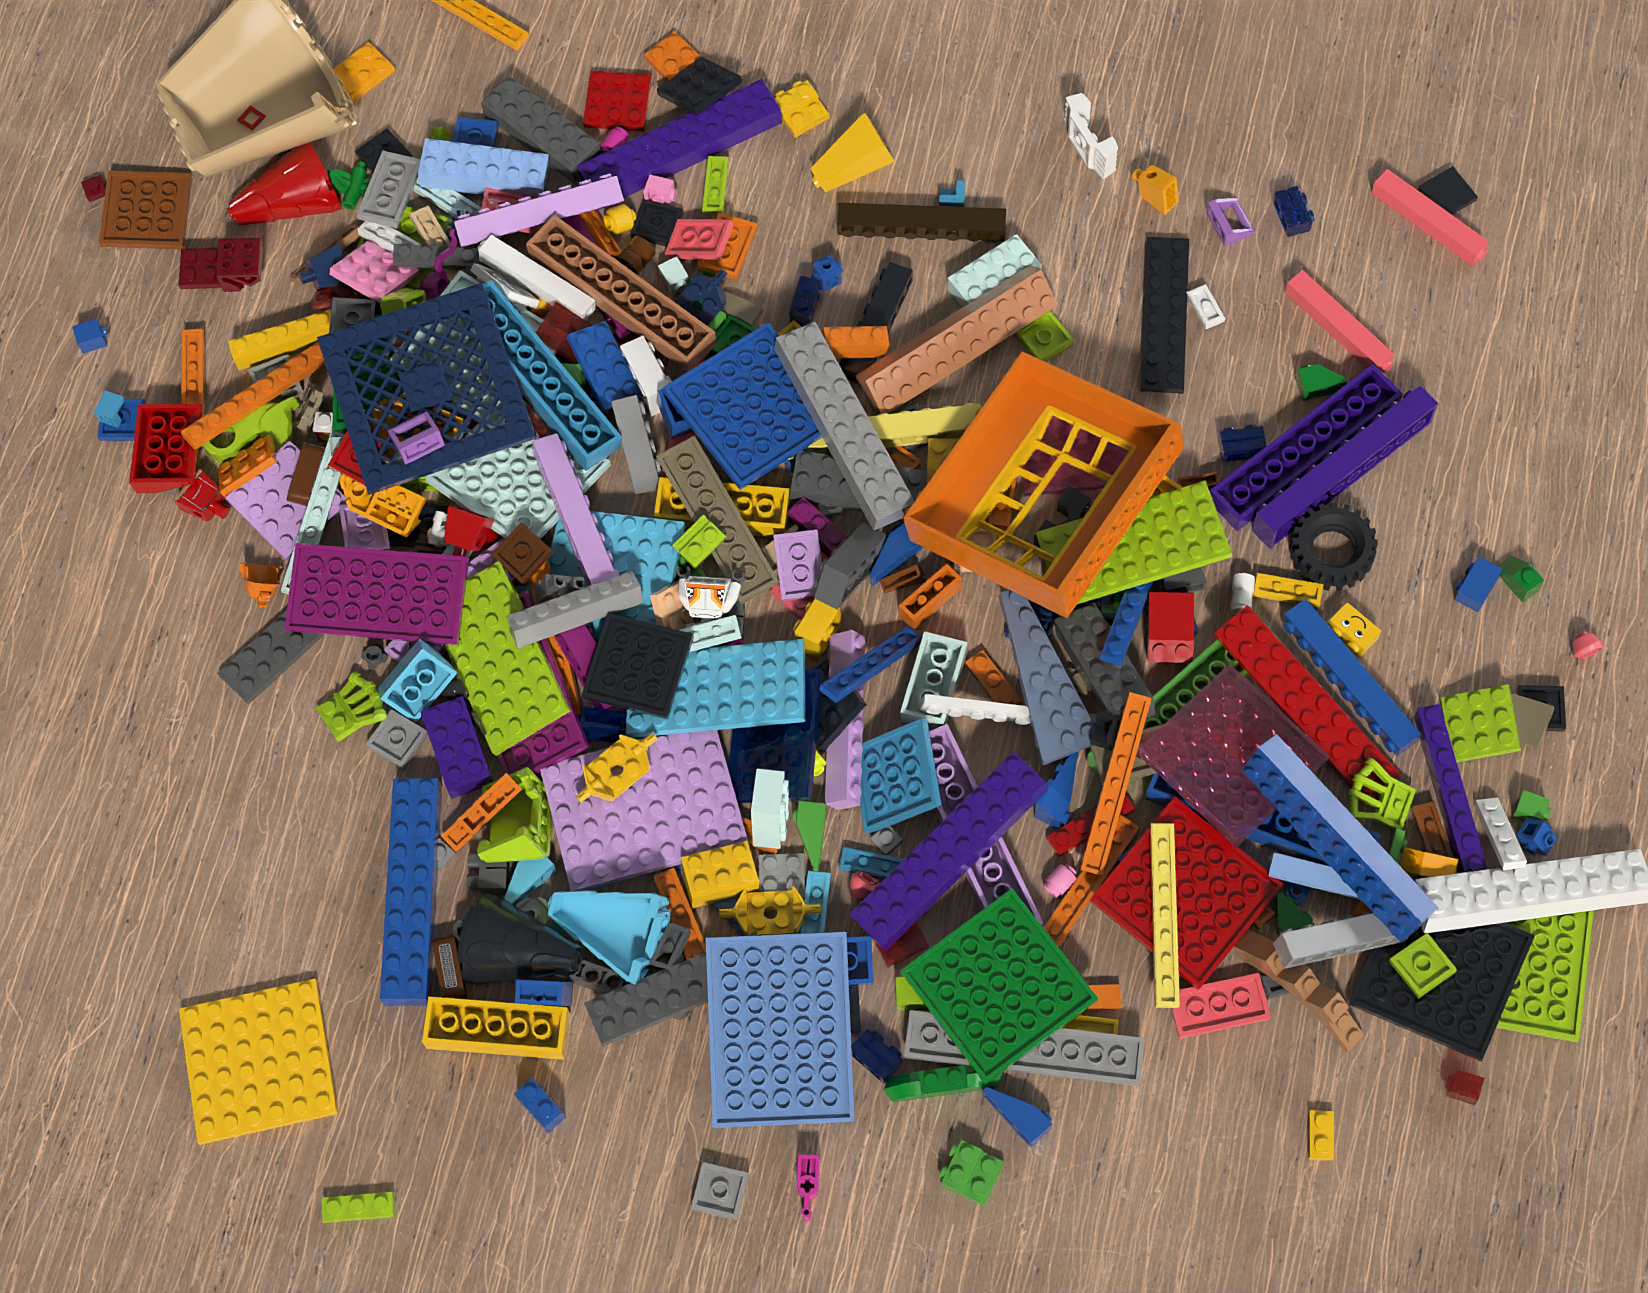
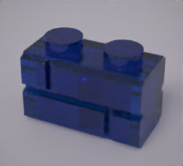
[1273,186,1315,237]
[789,276,821,327]
[1218,424,1267,462]
[580,707,627,742]
[851,1029,903,1084]

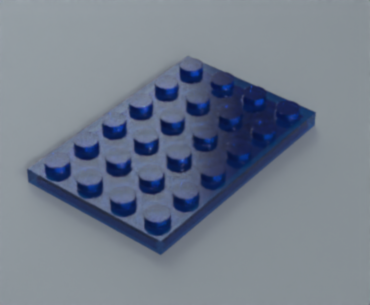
[728,669,824,803]

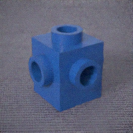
[811,255,843,292]
[1516,818,1558,856]

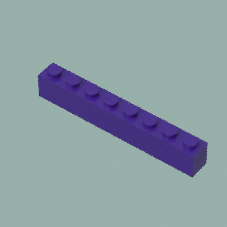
[1413,704,1488,873]

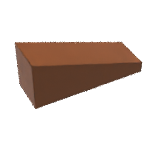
[1178,472,1222,491]
[880,564,926,593]

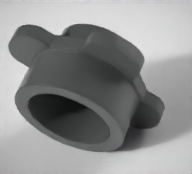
[361,644,388,669]

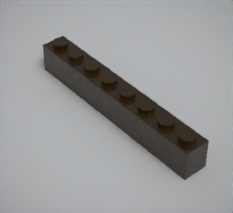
[837,203,1006,242]

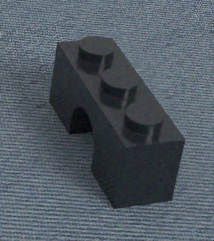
[1034,485,1092,548]

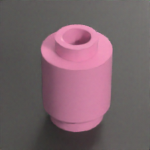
[1043,864,1077,898]

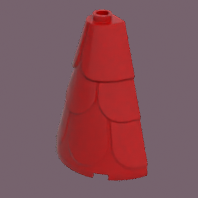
[226,142,342,225]

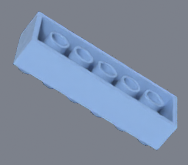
[418,138,550,198]

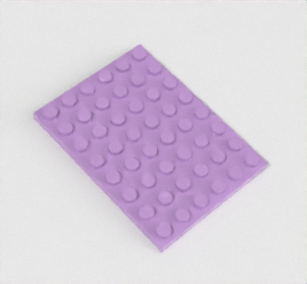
[540,730,749,891]

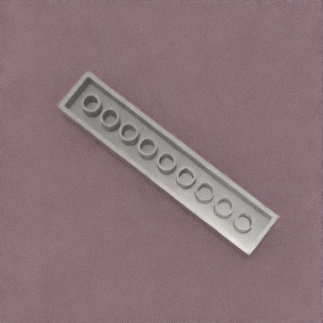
[774,322,915,531]

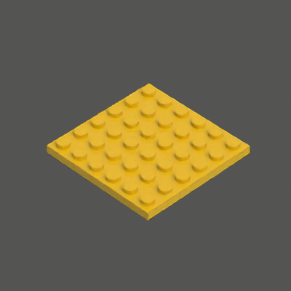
[179,979,338,1145]

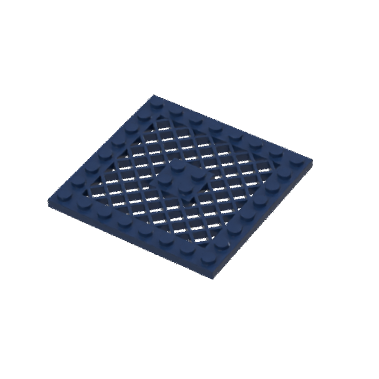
[317,283,536,495]

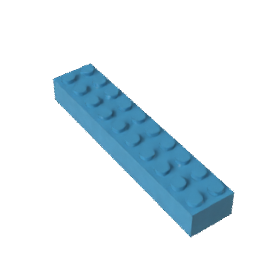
[459,280,622,471]

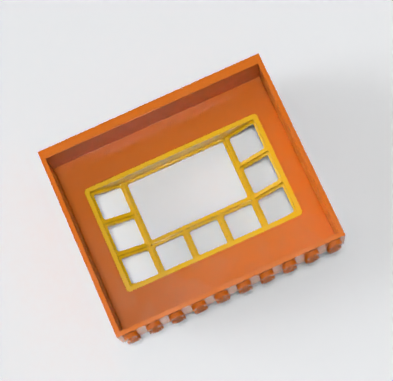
[903,351,1184,618]

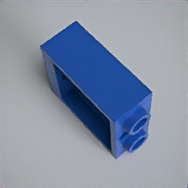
[515,980,573,1006]

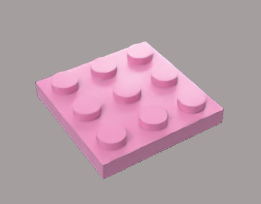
[329,240,419,304]

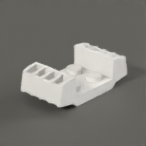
[1064,93,1118,179]

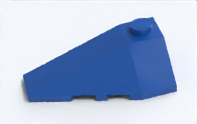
[1034,751,1079,829]

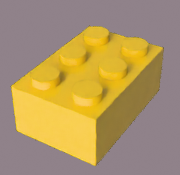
[681,841,759,908]

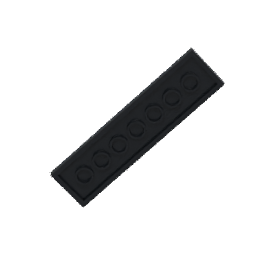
[1140,237,1189,394]

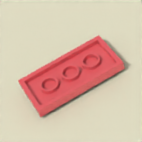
[1171,973,1271,1039]

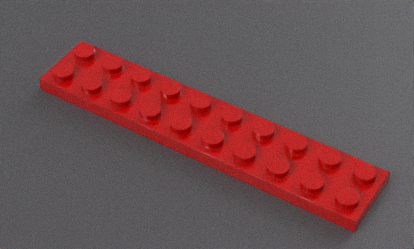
[1213,605,1400,798]

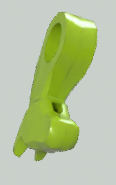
[203,396,300,463]

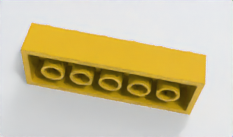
[654,477,791,538]
[422,997,570,1060]

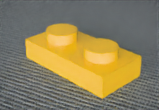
[1309,1110,1334,1161]

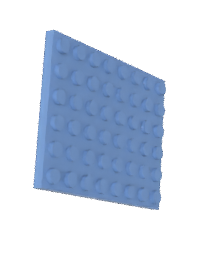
[706,932,855,1128]

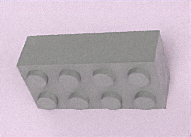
[611,395,662,495]

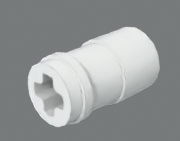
[1230,572,1255,615]

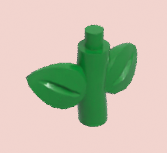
[328,161,371,210]

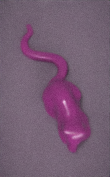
[419,229,457,301]

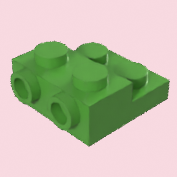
[939,1140,1004,1207]

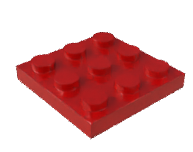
[583,71,652,132]

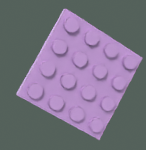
[225,441,346,561]

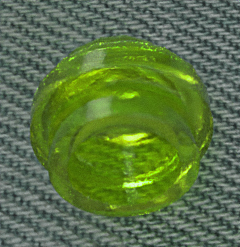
[429,126,450,141]

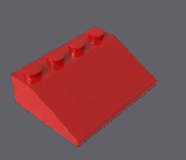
[129,404,203,493]

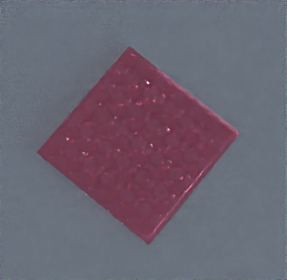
[1137,664,1330,848]

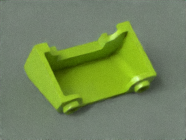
[477,767,552,863]

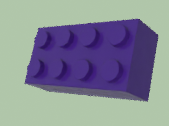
[420,696,493,799]

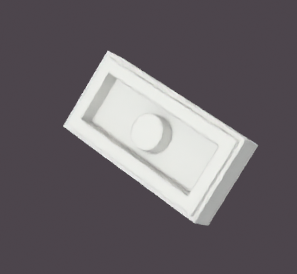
[1186,284,1225,330]

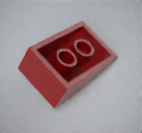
[1146,591,1194,663]

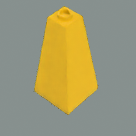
[810,113,894,193]

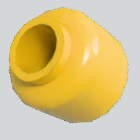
[603,204,636,234]

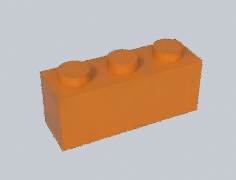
[821,326,889,358]
[898,564,962,630]

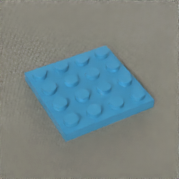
[860,718,941,834]

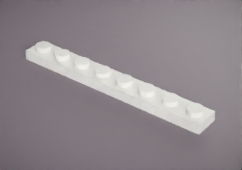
[920,694,1096,726]

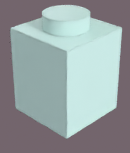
[658,256,689,295]

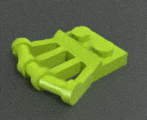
[316,672,387,742]
[1347,758,1416,831]

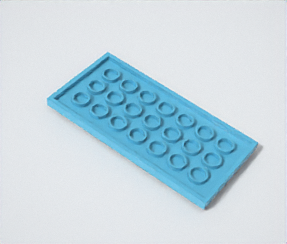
[626,639,805,738]

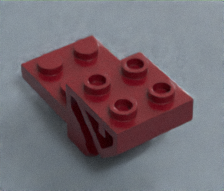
[178,237,263,292]

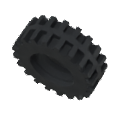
[1290,503,1378,591]

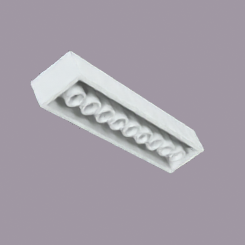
[1415,849,1648,933]

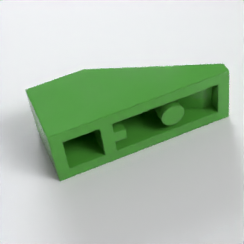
[793,801,827,872]

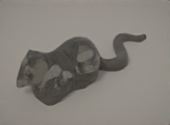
[441,654,487,735]

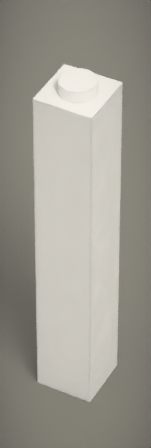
[478,235,595,325]

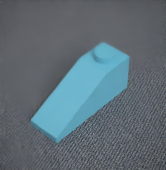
[504,857,556,905]

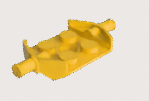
[575,732,658,803]
[719,886,821,936]

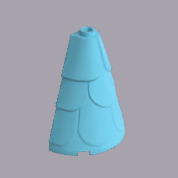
[547,890,670,985]

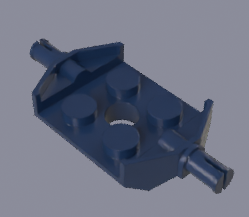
[675,268,728,326]

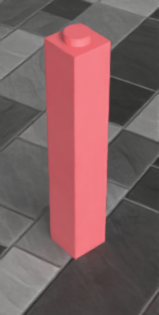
[1371,169,1489,266]
[1285,270,1394,373]

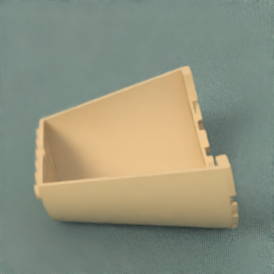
[156,0,357,177]

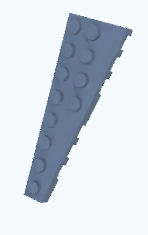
[999,590,1095,766]

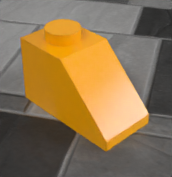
[1400,847,1458,877]

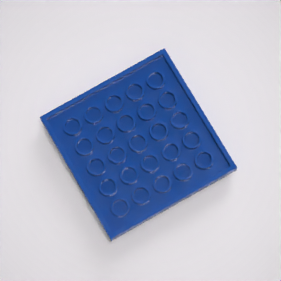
[663,322,822,490]

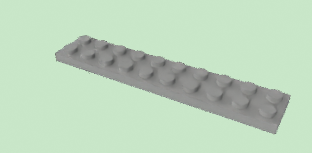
[904,1010,1145,1086]

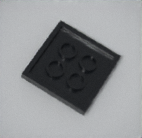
[656,57,742,116]

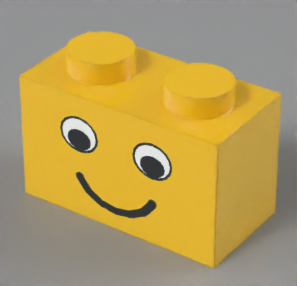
[1328,602,1381,657]

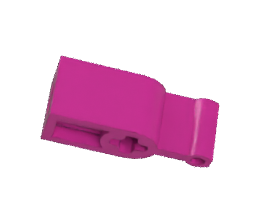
[797,1154,820,1221]

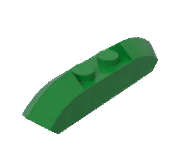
[883,1065,1002,1102]

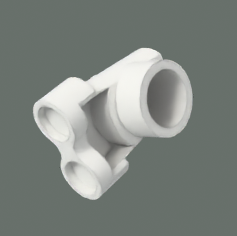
[427,511,449,548]

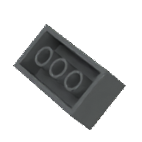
[814,523,886,610]

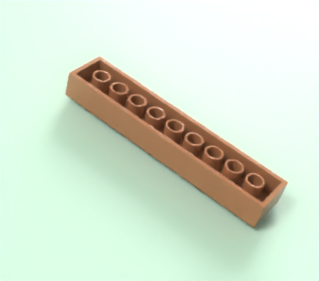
[526,215,717,372]
[855,265,1058,414]

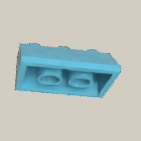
[378,639,457,723]

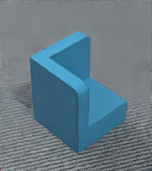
[939,180,965,207]
[94,390,124,428]

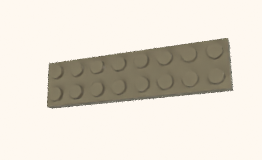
[656,435,779,605]

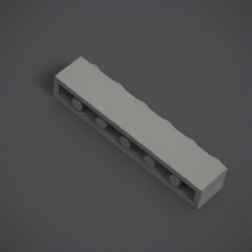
[507,571,643,648]
[1273,911,1407,969]

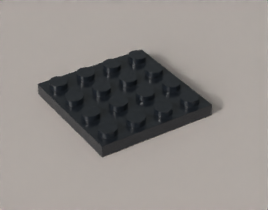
[581,613,694,720]

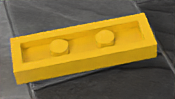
[1253,573,1323,608]

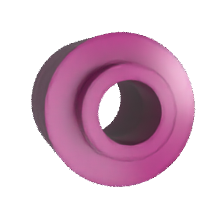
[600,127,629,154]

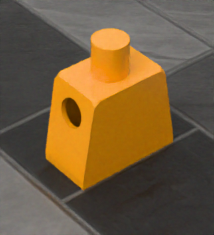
[1132,165,1179,215]

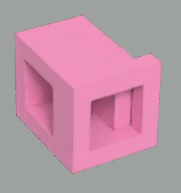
[643,175,677,205]

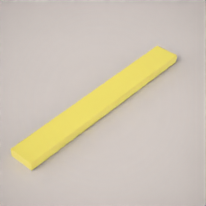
[1150,823,1180,1008]

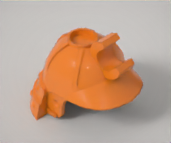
[239,563,282,608]

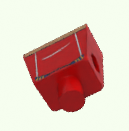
[174,469,230,522]

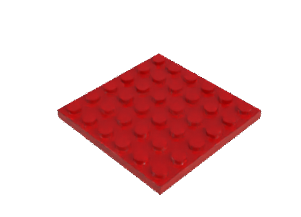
[1089,797,1284,990]

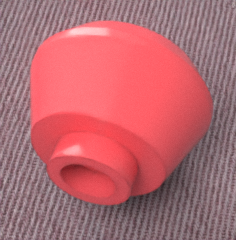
[1573,631,1603,659]
[850,872,879,901]

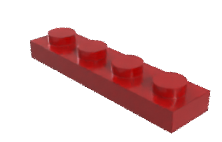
[1046,794,1135,857]

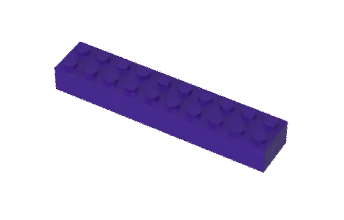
[577,79,782,210]
[1210,364,1403,531]
[1252,385,1438,549]
[849,751,1049,952]

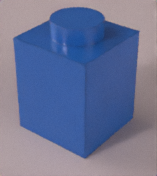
[72,319,108,354]

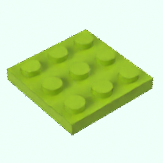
[1441,684,1521,763]

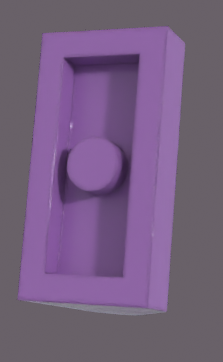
[1206,198,1255,247]
[387,411,445,465]

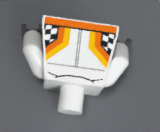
[677,566,746,624]

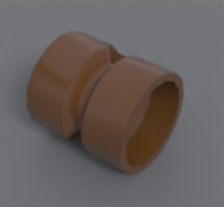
[616,236,656,275]

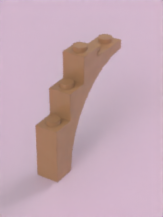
[1233,929,1364,1052]

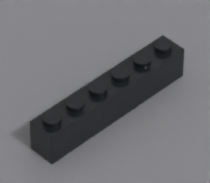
[839,262,913,383]

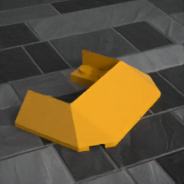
[339,393,465,538]

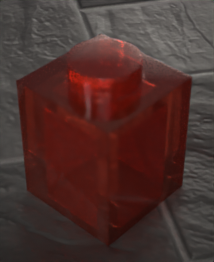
[1445,1069,1484,1105]

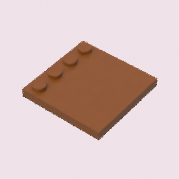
[99,170,192,249]

